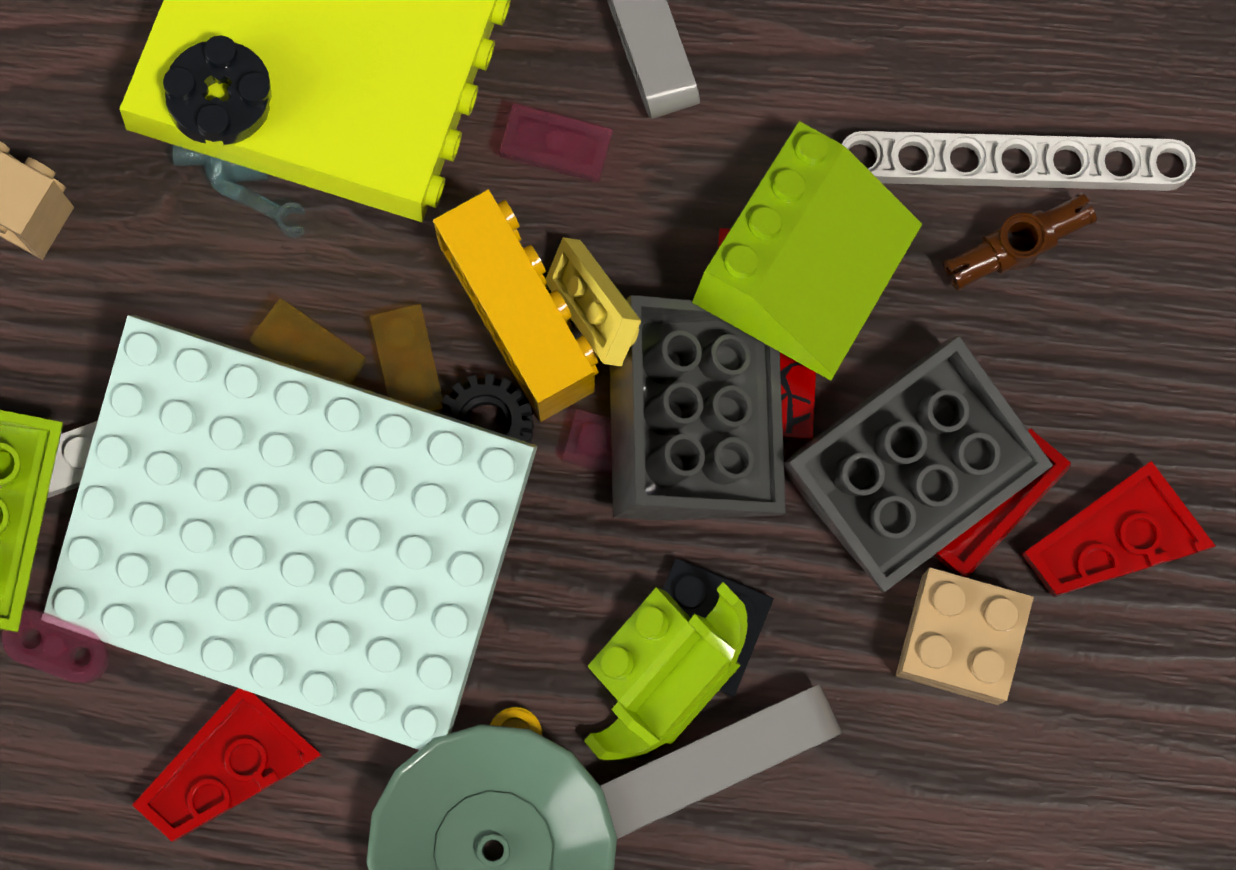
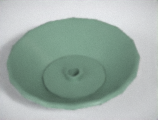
[366,724,617,870]

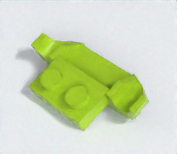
[584,582,748,760]

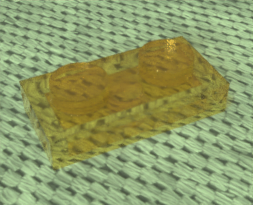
[249,298,367,384]
[370,304,443,411]

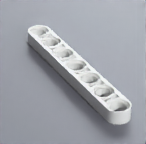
[842,131,1196,191]

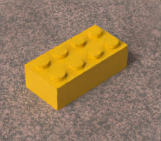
[433,189,599,422]

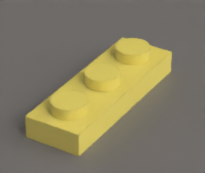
[546,237,641,367]

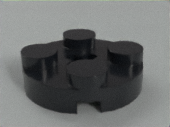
[163,35,272,145]

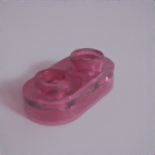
[2,611,109,684]

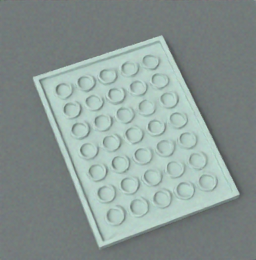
[42,315,538,750]

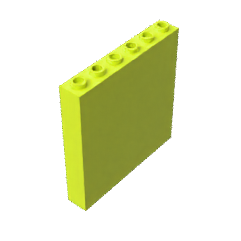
[120,0,511,222]

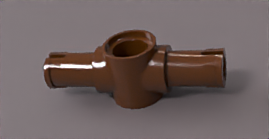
[943,192,1097,291]

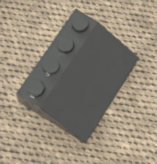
[610,295,786,520]
[784,336,1053,592]

